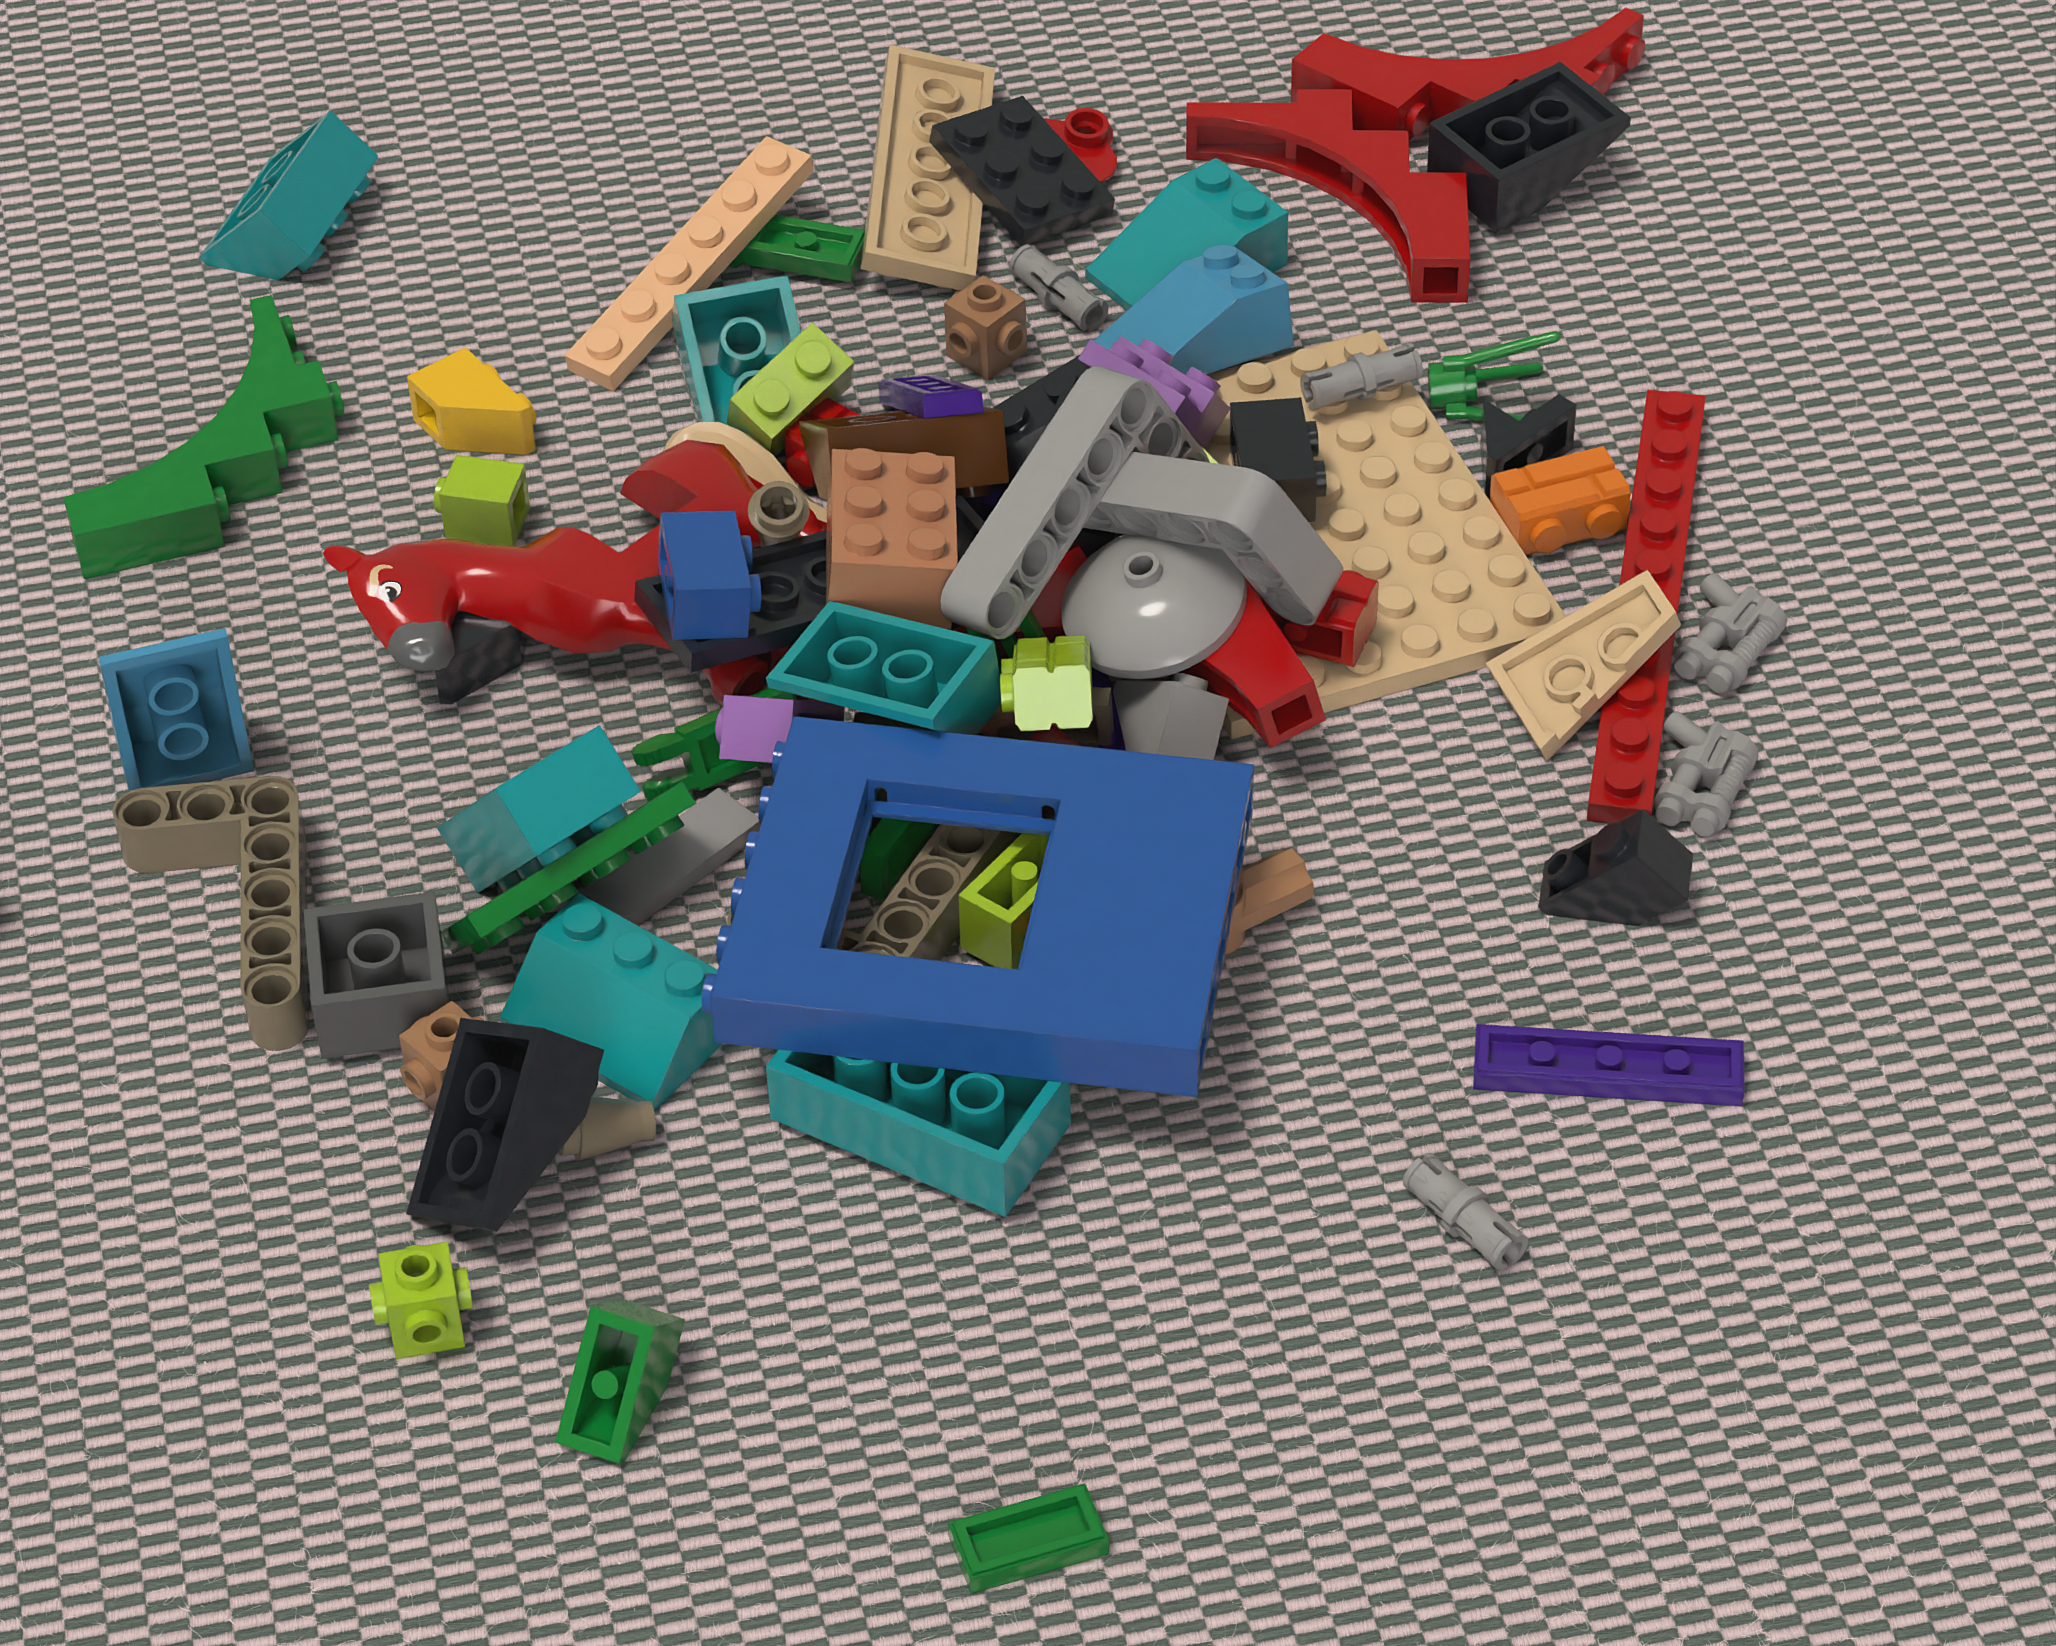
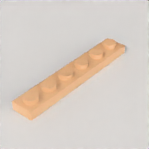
[564,136,814,392]

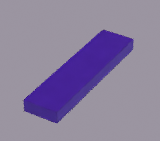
[878,374,984,418]
[1473,1024,1744,1107]

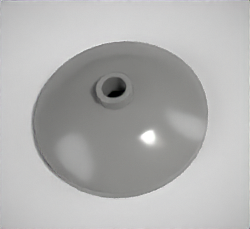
[1061,534,1247,679]

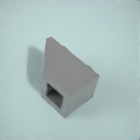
[1113,673,1229,760]

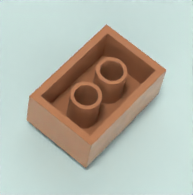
[826,448,958,629]

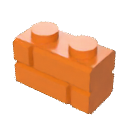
[1490,446,1631,555]

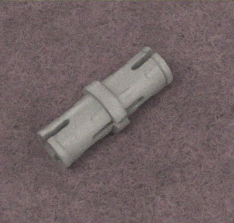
[1009,244,1108,332]
[1300,342,1423,411]
[1403,1153,1528,1271]

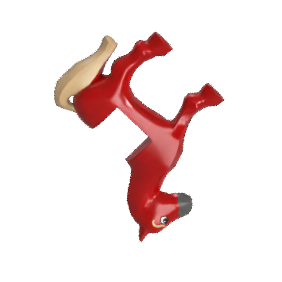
[323,422,827,708]

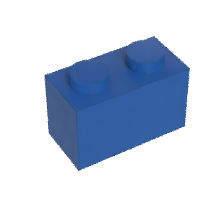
[657,511,761,640]

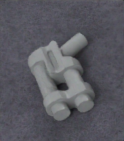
[1674,573,1787,693]
[1653,711,1759,837]

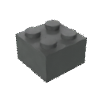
[303,891,450,1059]

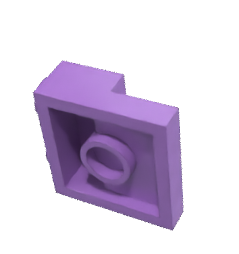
[1078,336,1230,448]

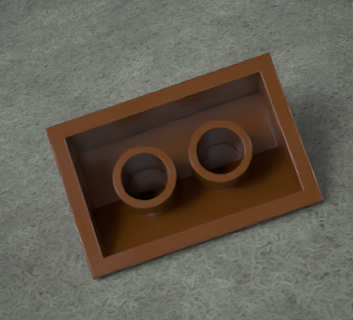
[799,406,1009,500]

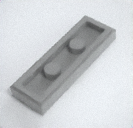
[578,788,761,926]

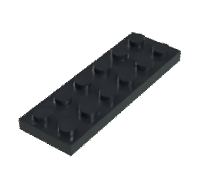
[634,494,985,673]

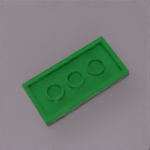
[441,781,696,955]

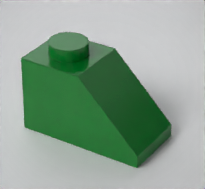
[555,1299,685,1464]

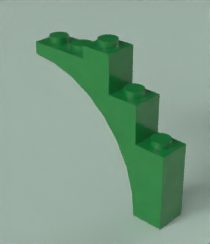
[63,295,345,579]

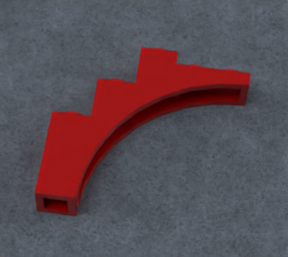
[1291,8,1645,141]
[1186,89,1470,303]
[952,546,1326,748]

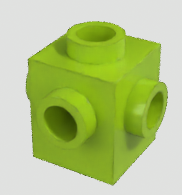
[369,1241,473,1359]

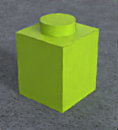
[434,455,530,546]

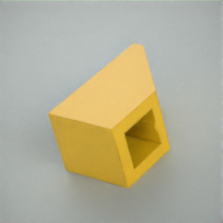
[407,347,537,455]

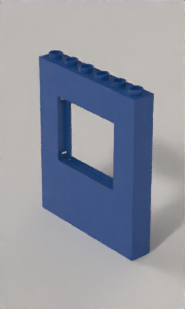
[702,716,1254,1097]

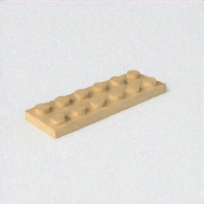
[861,45,995,291]

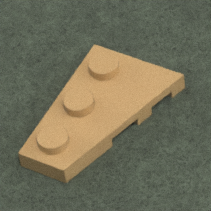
[1486,570,1681,762]

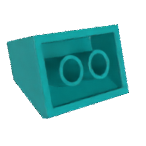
[199,110,379,280]
[766,601,1001,735]
[500,893,724,1112]

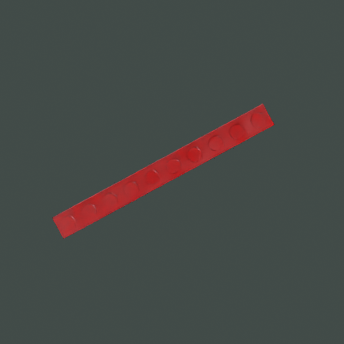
[1586,389,1706,824]

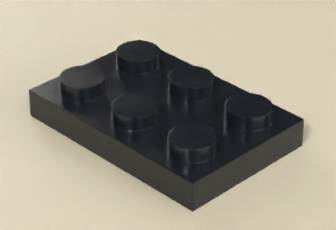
[929,96,1115,246]

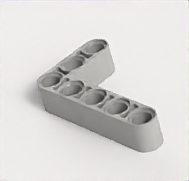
[940,366,1210,639]
[1083,452,1343,625]

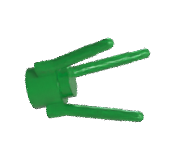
[1428,331,1561,422]

